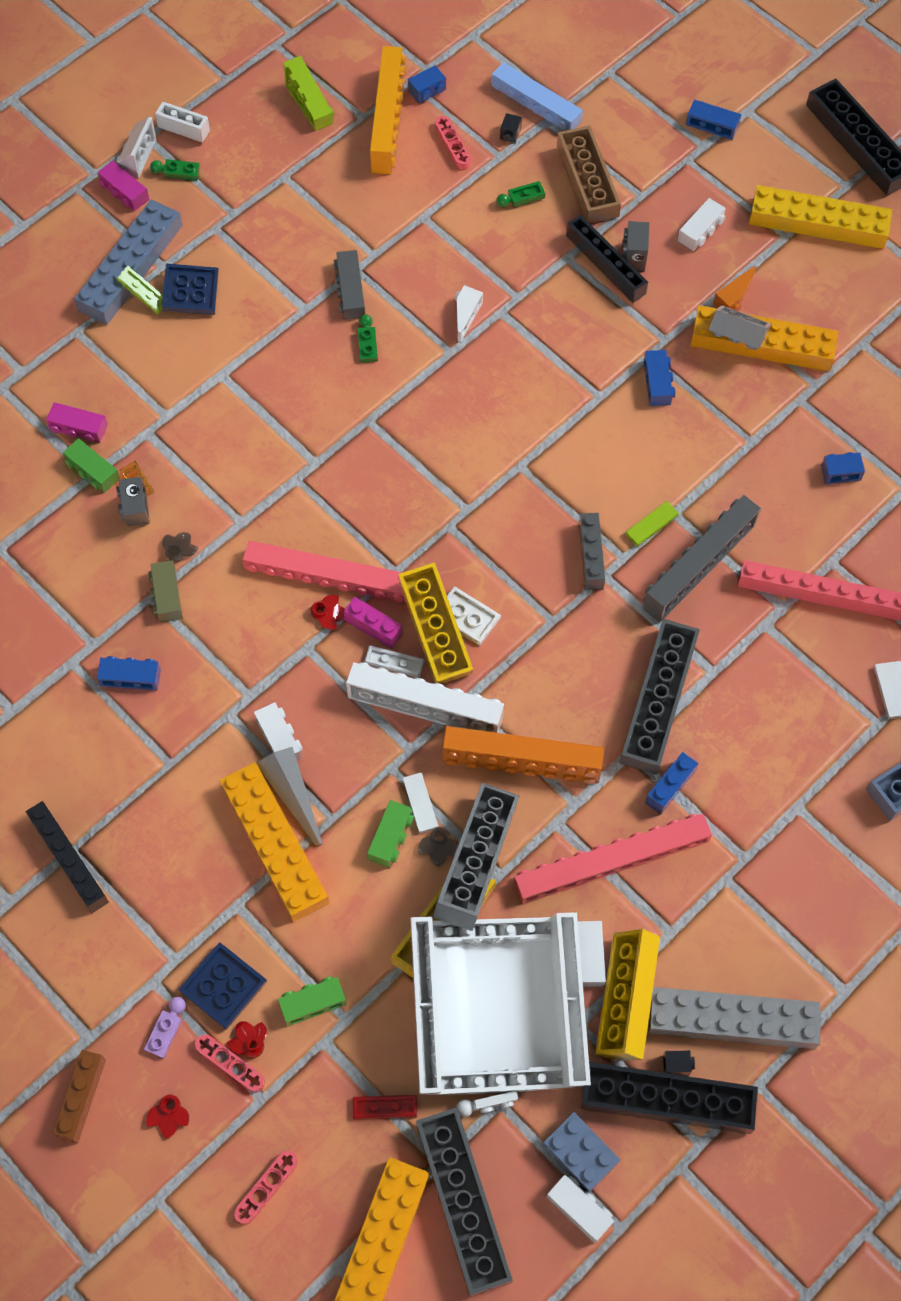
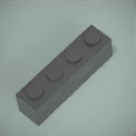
[334,250,365,320]
[578,513,605,590]

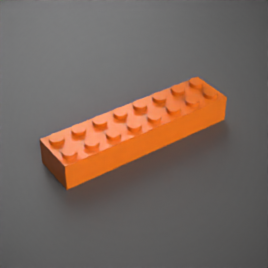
[443,726,604,784]

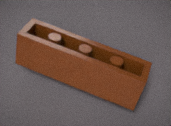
[53,1050,106,1143]

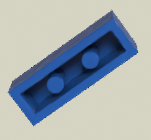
[686,99,742,140]
[643,350,675,406]
[97,656,161,690]
[645,752,699,815]

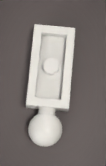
[456,1091,518,1117]

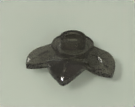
[162,532,198,562]
[418,827,458,867]

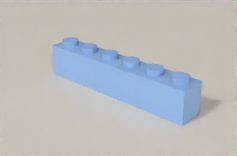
[491,62,583,131]

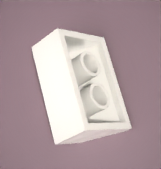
[116,117,157,178]

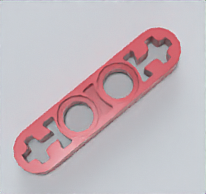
[435,116,471,170]
[195,1035,265,1093]
[234,1151,298,1225]

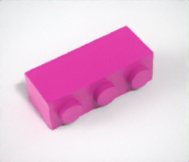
[97,161,149,212]
[46,402,108,443]
[344,597,403,649]

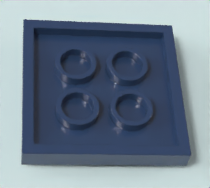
[162,263,219,315]
[179,942,267,1030]

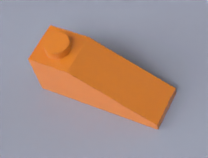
[713,266,756,311]

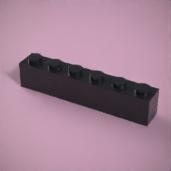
[566,214,648,303]
[25,801,109,914]

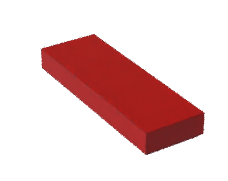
[353,1095,417,1120]

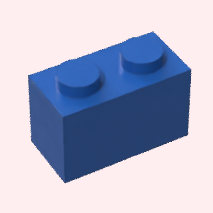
[408,65,446,103]
[821,452,865,484]

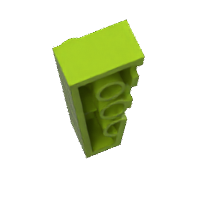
[283,55,334,131]

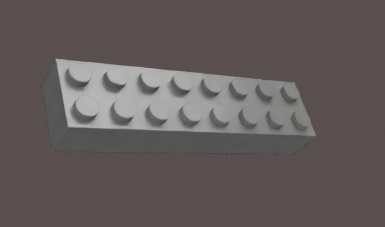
[648,987,820,1049]

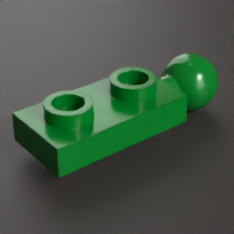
[150,159,200,181]
[496,181,546,208]
[358,314,378,363]

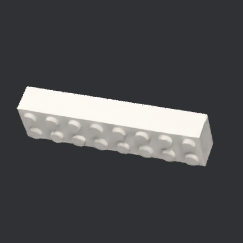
[346,662,504,733]

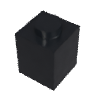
[500,113,522,143]
[663,1050,695,1076]

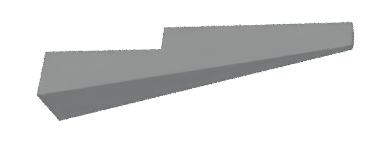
[256,747,322,847]

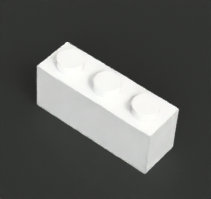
[155,102,210,143]
[677,198,726,251]
[254,702,303,760]
[578,921,606,987]
[546,1175,614,1243]

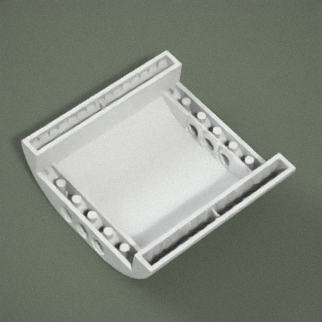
[410,913,591,1095]

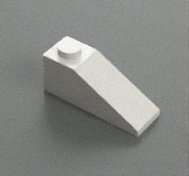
[455,285,483,342]

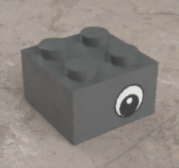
[622,221,649,272]
[116,477,150,526]

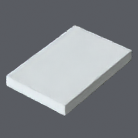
[447,586,501,646]
[874,661,901,720]

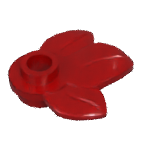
[310,595,345,630]
[227,1021,268,1057]
[146,1094,189,1139]

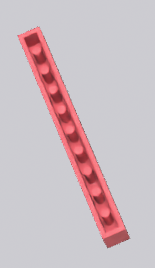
[243,541,406,603]
[738,560,901,621]
[514,813,712,904]

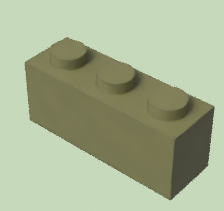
[148,560,183,622]

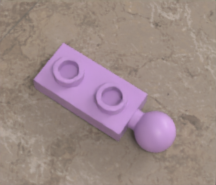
[144,997,186,1059]

